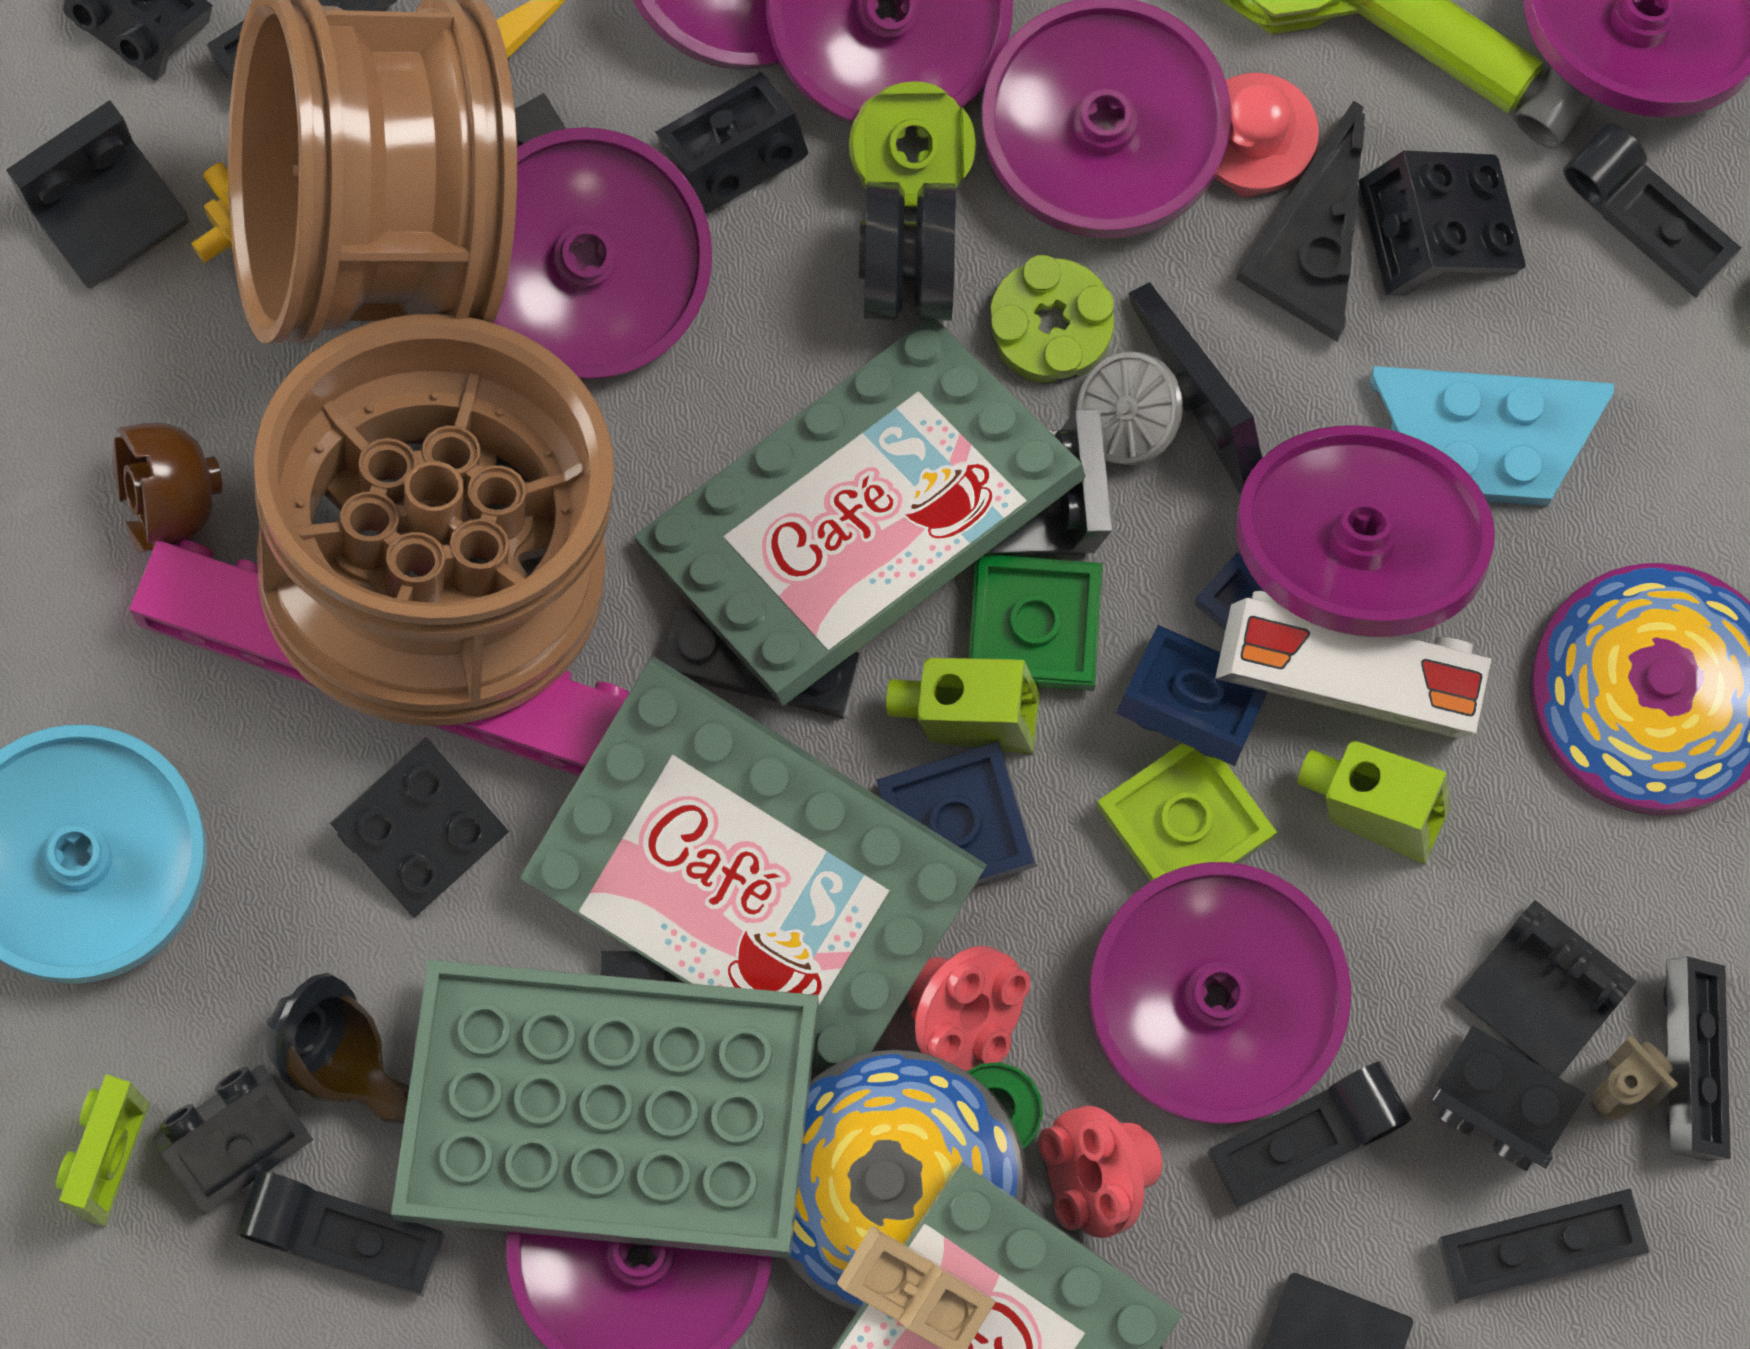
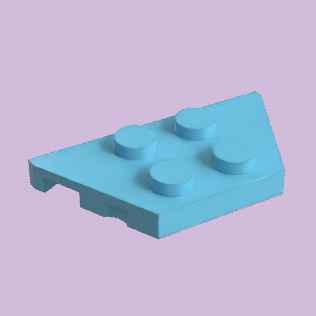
[1370,366,1614,506]

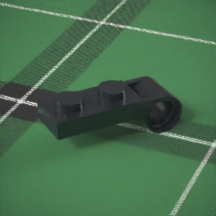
[1563,123,1742,298]
[1207,1061,1412,1210]
[235,1170,445,1297]

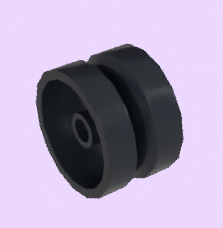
[859,181,956,321]

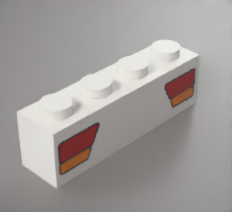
[1215,591,1492,738]

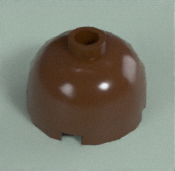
[113,423,222,553]

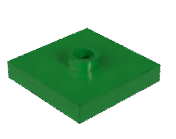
[969,555,1103,691]

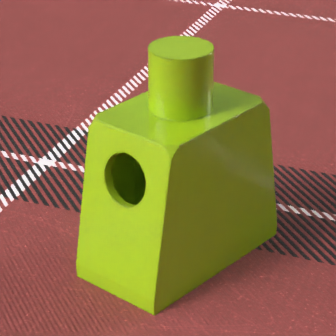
[886,658,1040,754]
[1297,741,1451,865]

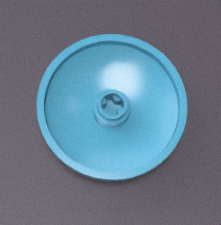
[0,725,207,983]

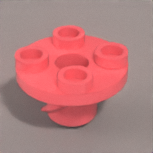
[1215,73,1319,197]
[907,946,1031,1071]
[1038,1106,1163,1238]

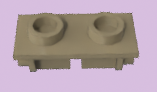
[1592,1035,1678,1120]

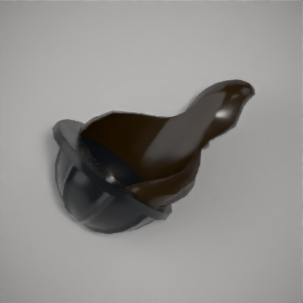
[265,973,409,1124]

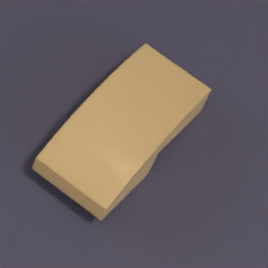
[837,1226,996,1349]

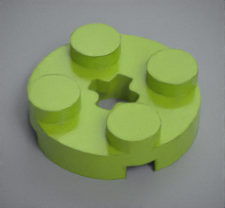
[849,81,976,207]
[990,255,1114,383]

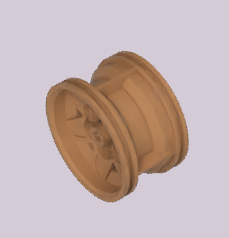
[228,0,517,344]
[254,314,614,726]

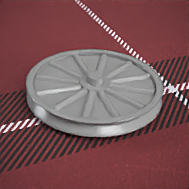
[1076,351,1183,466]

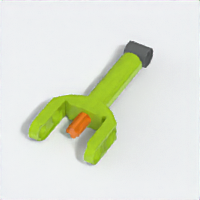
[1220,0,1594,149]

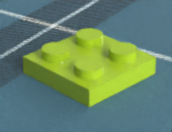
[1096,743,1277,882]
[56,1074,150,1227]

